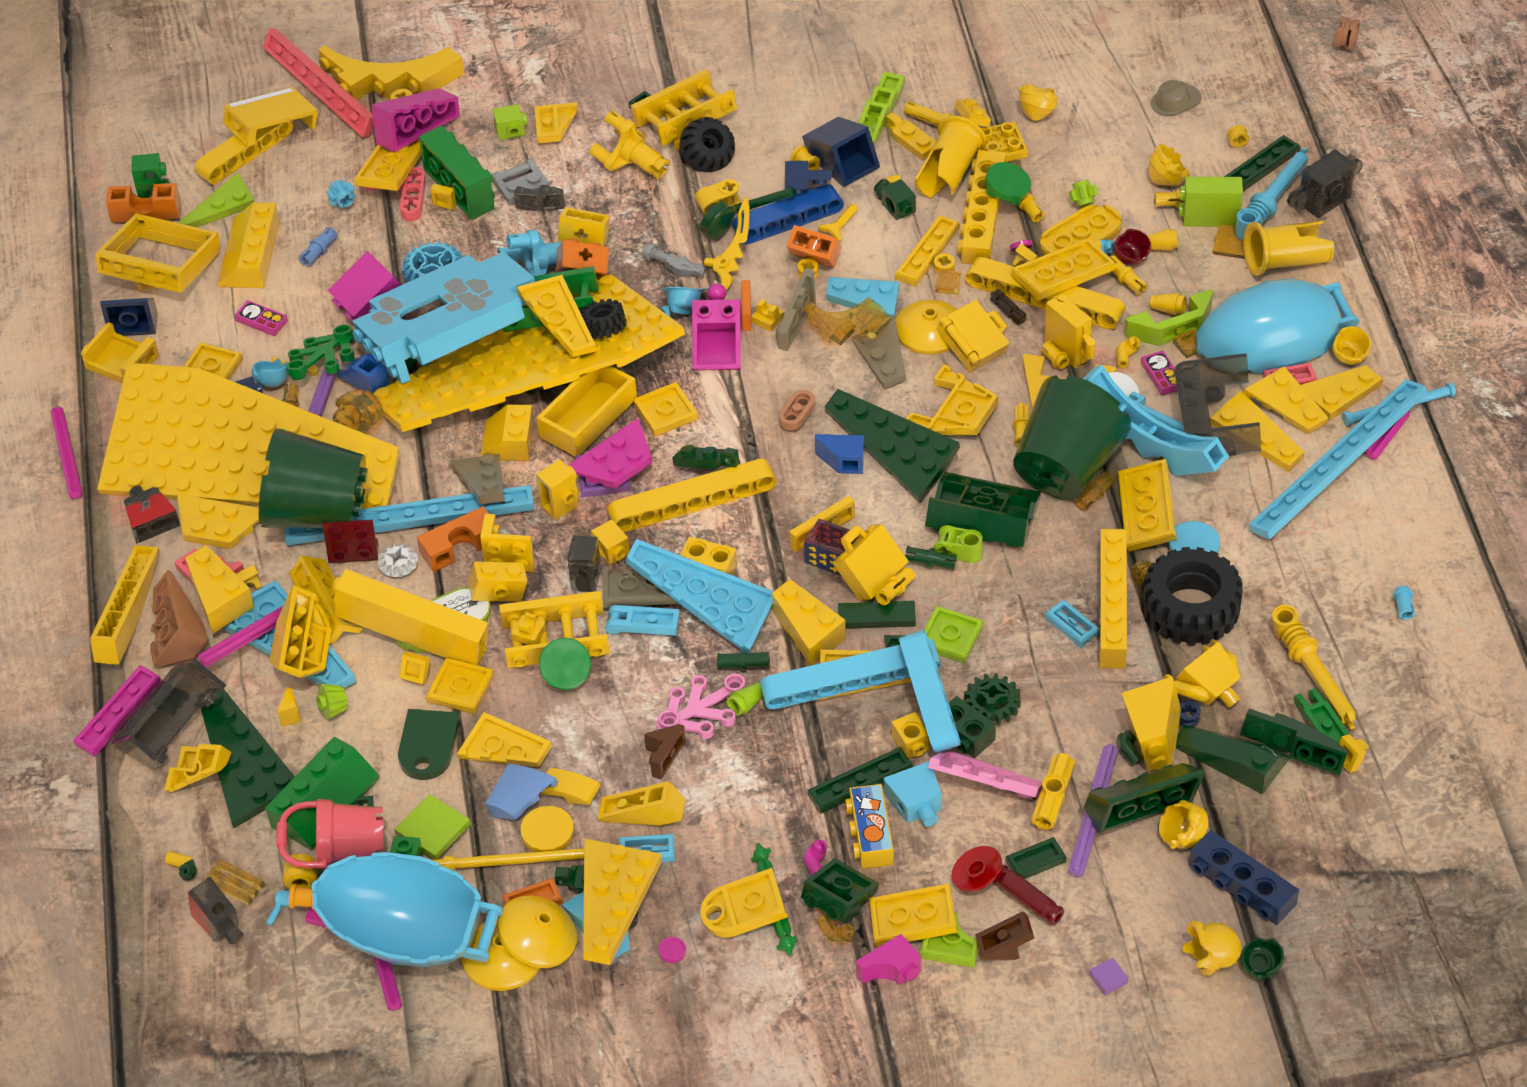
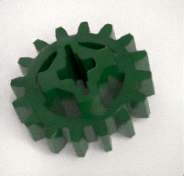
[964,673,1021,725]

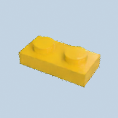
[954,98,991,127]

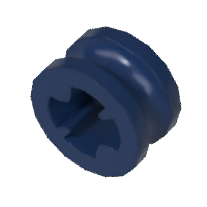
[1179,701,1201,727]

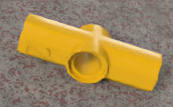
[1031,753,1076,831]

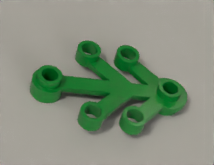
[287,324,355,381]

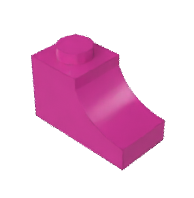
[856,934,921,985]

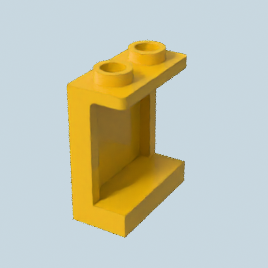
[81,322,159,383]

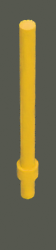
[432,848,584,871]

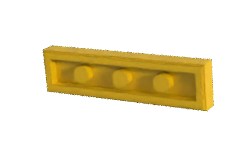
[895,215,960,287]

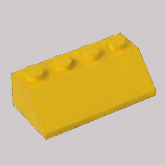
[217,202,280,288]

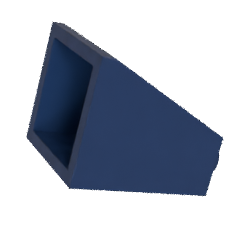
[802,117,880,187]

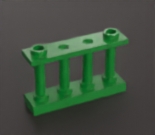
[503,266,599,332]

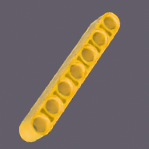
[965,257,1126,330]
[607,459,777,532]

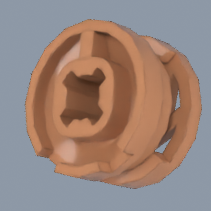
[1334,16,1360,50]

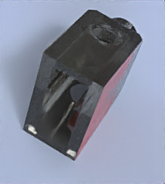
[124,486,180,544]
[187,877,243,944]

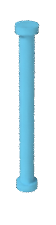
[1342,382,1456,426]

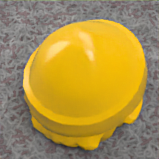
[1018,84,1059,121]
[1149,144,1190,186]
[1158,800,1208,849]

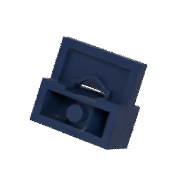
[785,161,831,194]

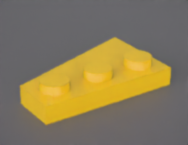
[1244,367,1328,434]

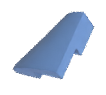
[485,764,558,820]

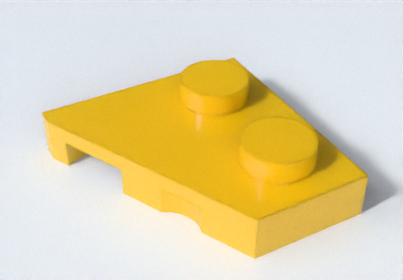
[534,102,578,143]

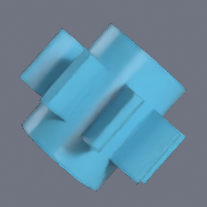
[326,179,356,209]

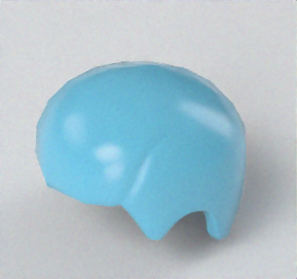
[251,359,288,388]

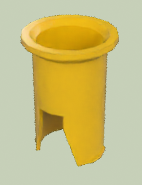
[915,116,987,199]
[1243,221,1334,276]

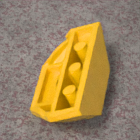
[269,585,332,678]

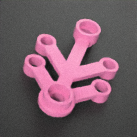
[656,674,745,739]

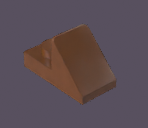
[644,724,686,780]
[975,911,1035,960]

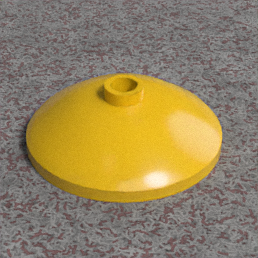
[895,299,958,355]
[497,895,577,968]
[461,922,540,991]

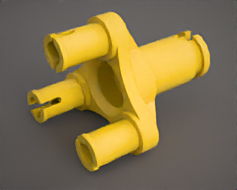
[589,110,670,179]

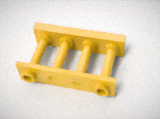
[630,69,737,146]
[499,591,610,668]

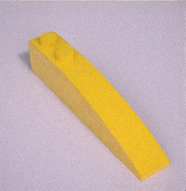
[90,545,160,664]

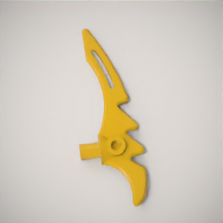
[704,197,749,290]

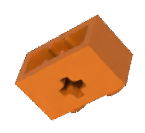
[786,225,842,268]
[556,239,609,280]

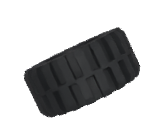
[1142,547,1243,645]

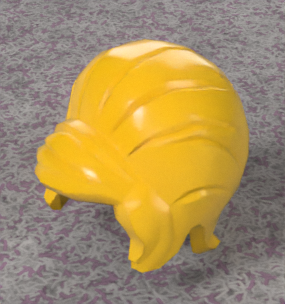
[1182,921,1242,976]

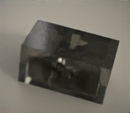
[567,535,601,592]

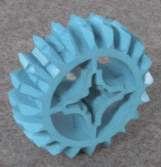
[402,241,463,283]

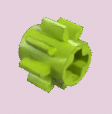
[1068,180,1099,207]

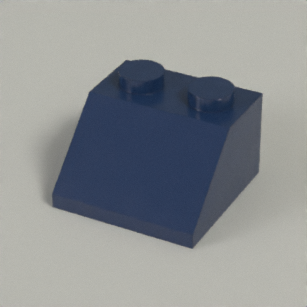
[100,297,158,336]

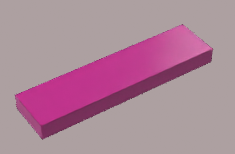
[73,665,162,757]

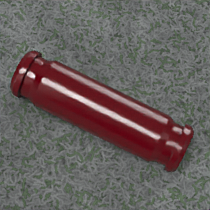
[993,865,1064,925]

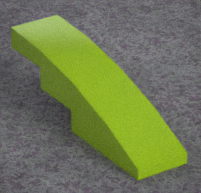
[858,71,906,145]

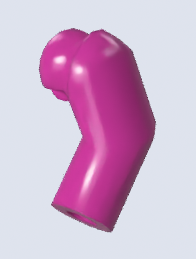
[804,839,827,875]

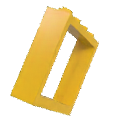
[96,213,220,293]

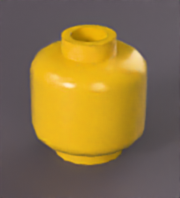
[282,853,318,891]

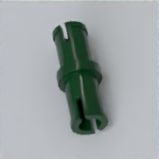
[905,546,957,571]
[717,650,770,671]

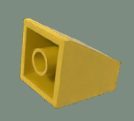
[1122,677,1181,772]

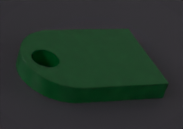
[398,709,460,780]

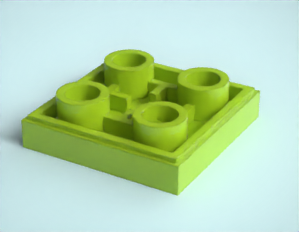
[394,794,471,859]

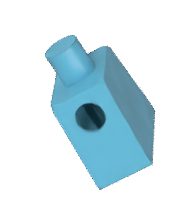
[883,761,942,827]

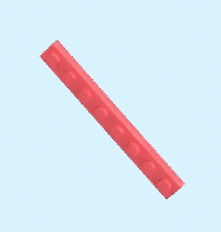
[263,28,374,137]

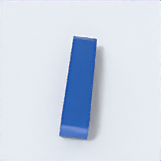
[732,184,844,244]

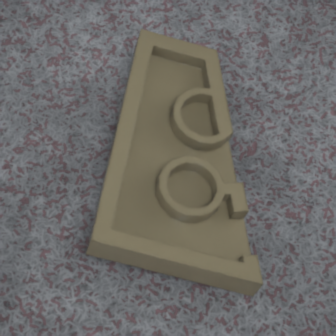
[775,268,816,351]
[852,317,906,390]

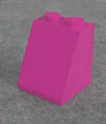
[328,251,402,322]

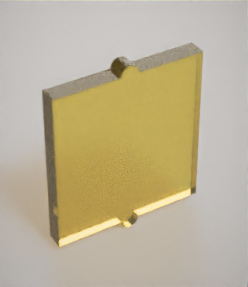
[1213,224,1245,259]

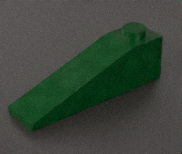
[1176,725,1290,794]

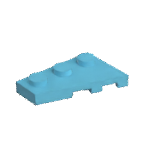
[826,277,899,320]

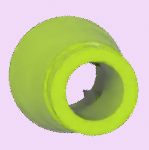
[727,683,763,716]

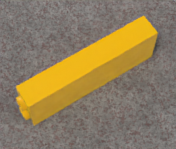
[332,569,488,666]

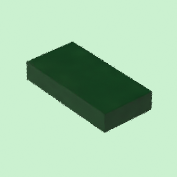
[1005,837,1067,879]

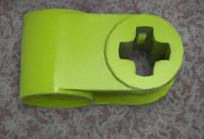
[933,525,983,563]

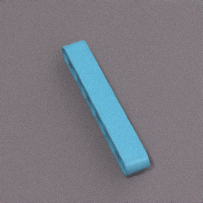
[760,639,941,709]

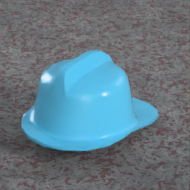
[661,287,708,315]

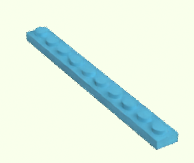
[1249,379,1427,540]
[284,485,534,546]

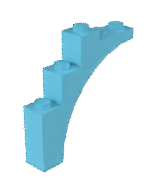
[1083,365,1229,476]

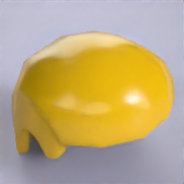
[1332,326,1372,365]

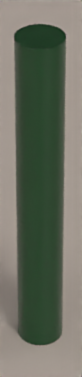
[732,187,796,214]

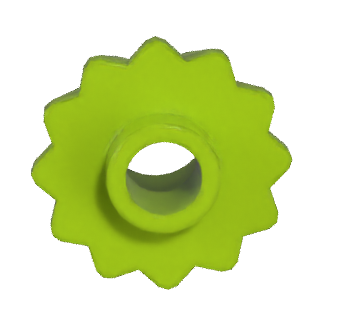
[316,684,348,720]

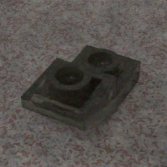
[514,185,565,211]

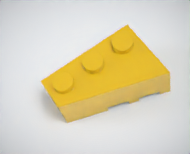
[185,545,254,634]
[772,579,846,666]

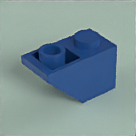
[337,353,389,395]
[815,434,865,474]

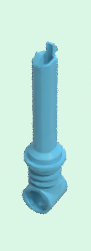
[1235,148,1308,240]

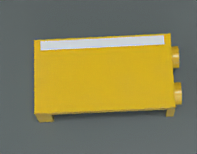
[223,87,318,147]

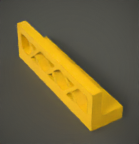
[289,555,363,644]

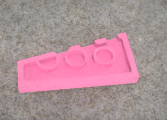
[928,749,1042,799]

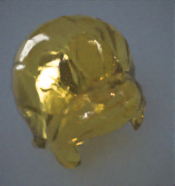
[333,389,383,434]

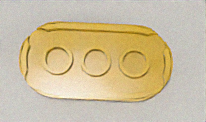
[1040,204,1122,256]

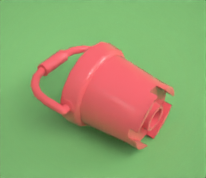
[276,799,383,870]

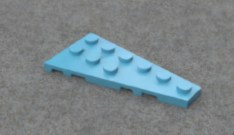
[626,539,774,653]

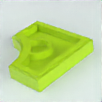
[920,912,979,968]

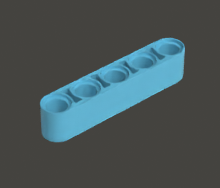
[899,629,961,753]

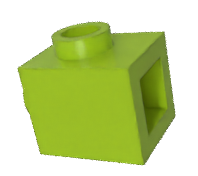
[493,104,528,140]

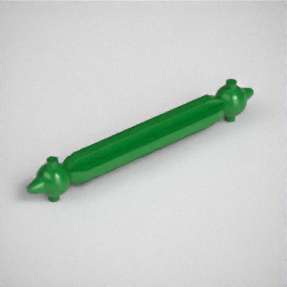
[751,843,798,956]

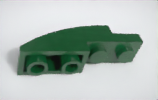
[1240,708,1348,775]

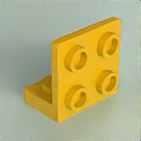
[480,514,535,572]

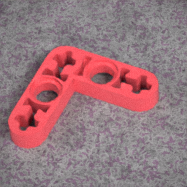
[363,167,426,221]

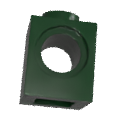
[882,179,916,220]

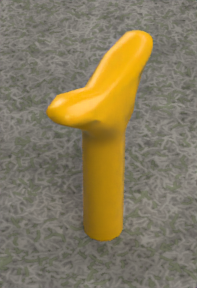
[818,203,858,241]

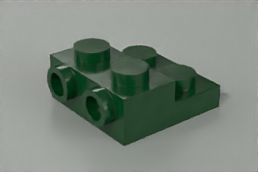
[801,858,879,924]

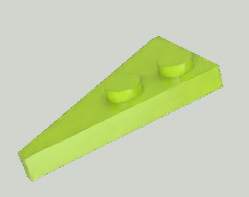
[178,173,255,227]

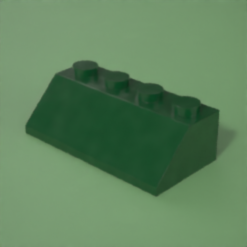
[1084,763,1204,833]

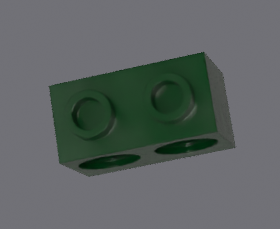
[949,696,996,758]

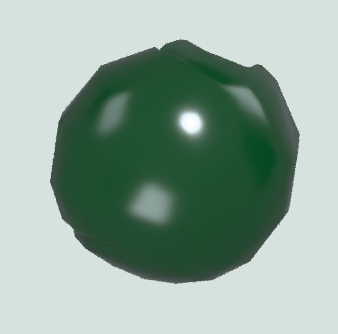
[1240,937,1284,980]

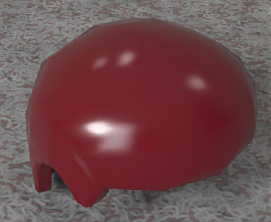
[1113,228,1151,266]

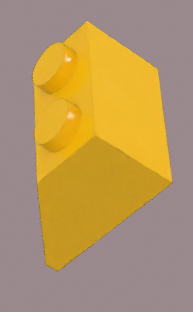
[480,405,534,461]

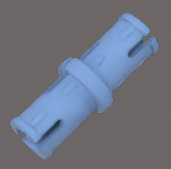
[298,227,338,267]

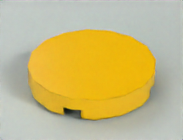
[521,806,574,852]

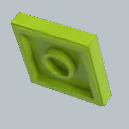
[924,606,984,664]

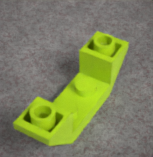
[1124,289,1213,346]

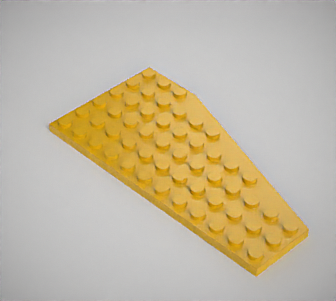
[368,274,685,432]
[97,363,400,509]

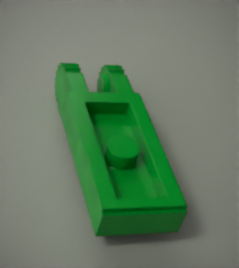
[1294,688,1349,743]

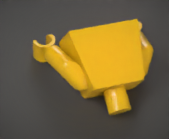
[1163,640,1241,709]

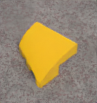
[164,744,232,792]

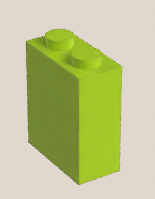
[1179,176,1243,227]

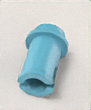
[1393,585,1415,620]

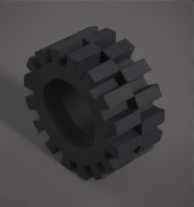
[581,299,627,339]

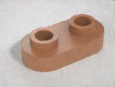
[779,390,815,430]

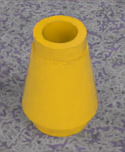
[1148,228,1179,251]
[1150,293,1187,316]

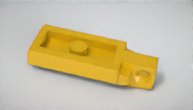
[886,112,936,160]

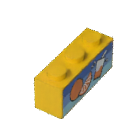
[845,784,894,869]

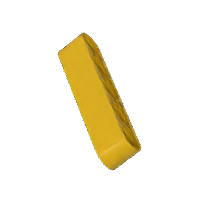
[194,121,293,184]

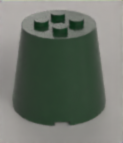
[1013,375,1131,500]
[258,428,368,529]

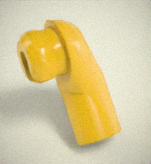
[1116,336,1140,368]

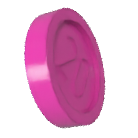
[1010,240,1033,252]
[658,937,686,963]

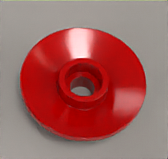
[951,846,1002,892]

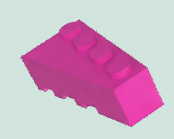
[371,88,460,153]

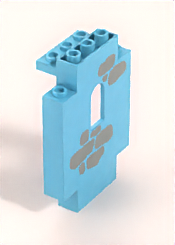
[353,252,535,384]

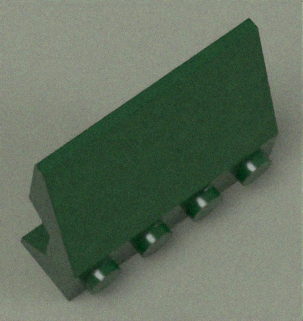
[925,472,1041,548]

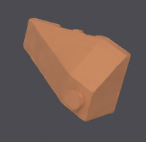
[150,570,208,667]

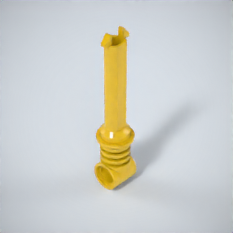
[1272,604,1355,730]

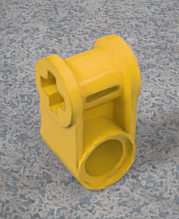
[695,179,741,215]

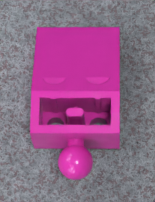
[692,283,741,370]

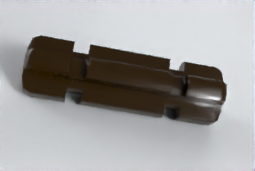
[990,289,1027,325]

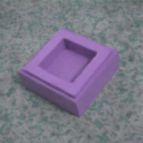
[1089,958,1128,995]

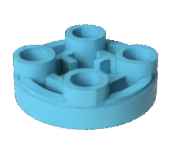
[1169,521,1220,553]

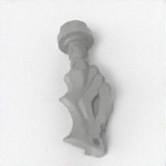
[642,243,706,279]

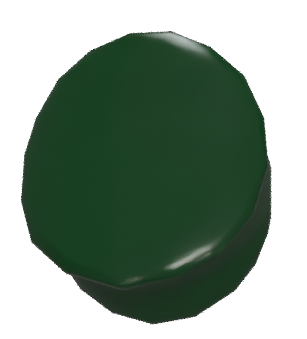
[699,202,737,241]

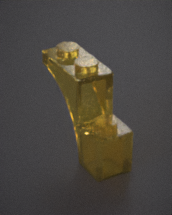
[804,297,893,346]

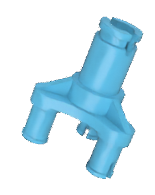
[497,230,562,276]

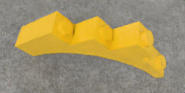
[318,45,465,100]

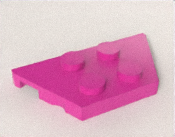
[569,419,652,489]

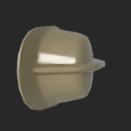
[1151,80,1202,116]

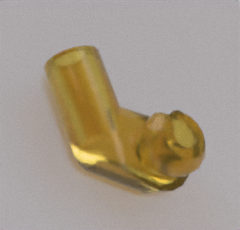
[816,914,855,944]

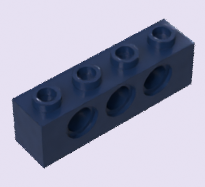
[1189,830,1299,925]

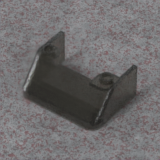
[1174,353,1261,456]
[112,658,227,768]

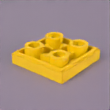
[981,122,1029,162]

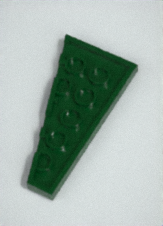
[824,388,960,503]
[197,684,295,829]

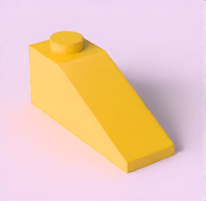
[598,781,686,826]

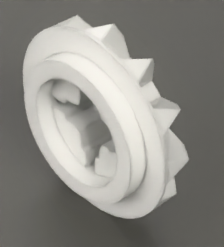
[378,543,418,577]

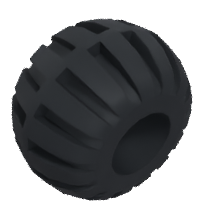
[679,117,735,172]

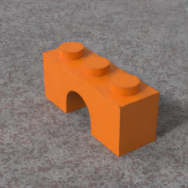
[106,183,181,222]
[417,506,497,572]

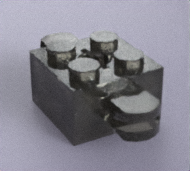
[1287,149,1363,219]

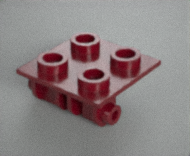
[322,519,378,563]

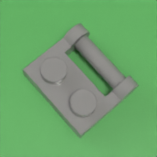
[491,158,550,206]

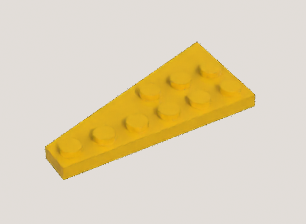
[583,839,662,965]

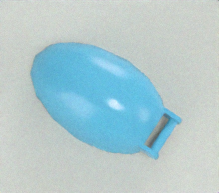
[1196,278,1359,374]
[312,852,503,967]

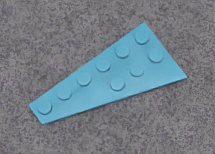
[222,580,356,688]

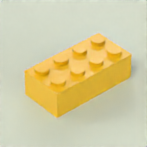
[536,366,637,457]

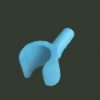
[266,890,290,926]

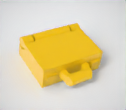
[1045,294,1095,368]
[936,300,1010,373]
[833,524,909,601]

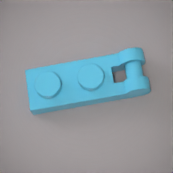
[605,605,680,636]

